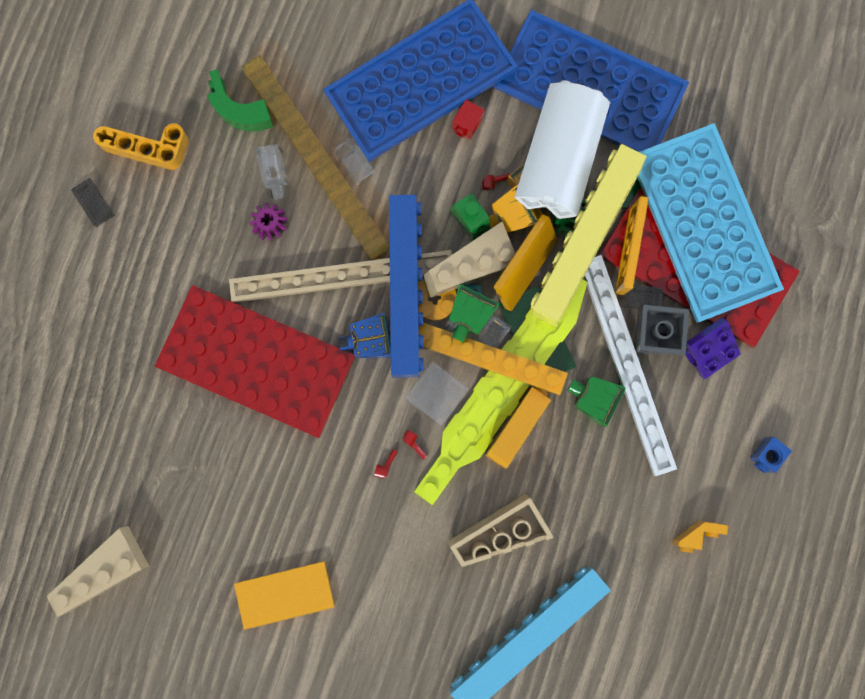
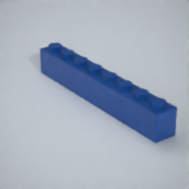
[389,195,424,378]

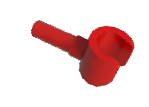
[482,173,511,190]
[403,430,427,460]
[374,449,398,479]

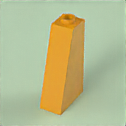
[485,387,551,469]

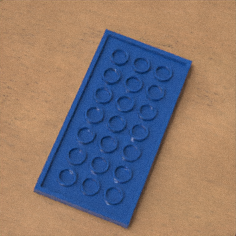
[323,0,518,162]
[494,10,689,152]

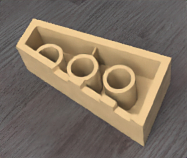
[423,222,515,298]
[447,494,554,567]
[46,526,149,617]

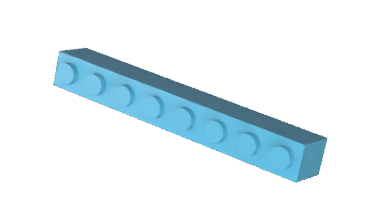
[450,566,611,699]

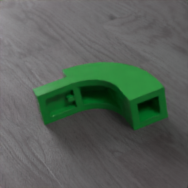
[207,69,274,132]

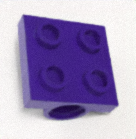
[685,318,741,379]

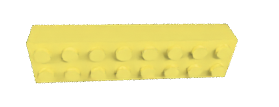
[530,144,647,328]

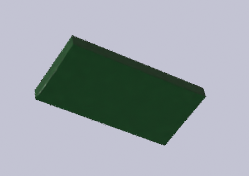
[499,286,577,372]

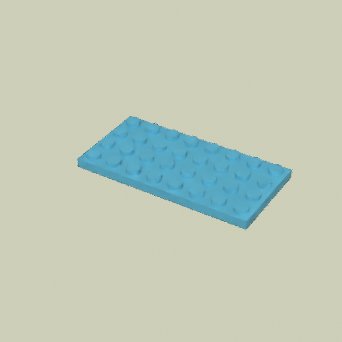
[637,123,784,323]

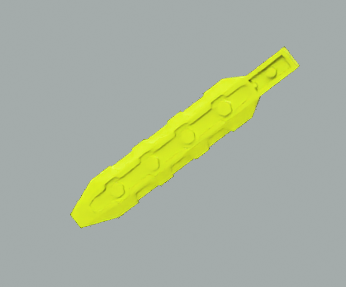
[414,279,588,505]

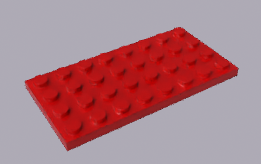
[599,188,800,348]
[154,285,356,438]

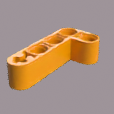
[93,123,189,170]

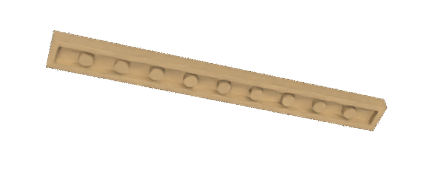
[229,250,452,303]

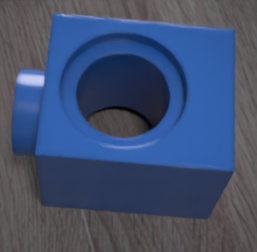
[750,437,792,473]

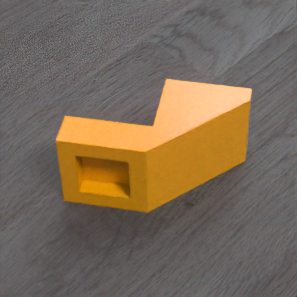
[673,520,728,553]

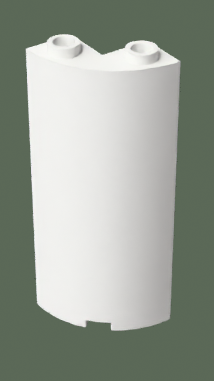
[515,80,610,219]

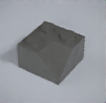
[634,305,689,355]

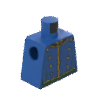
[338,313,391,358]

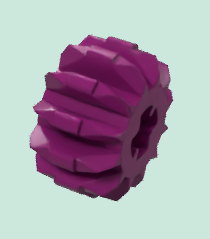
[249,202,288,241]

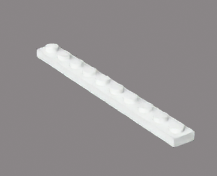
[584,255,677,476]

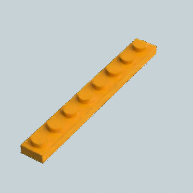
[390,323,568,396]

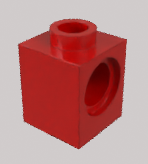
[452,100,485,140]

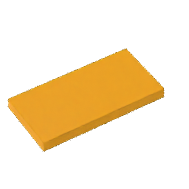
[615,196,649,295]
[494,214,558,311]
[234,561,335,630]

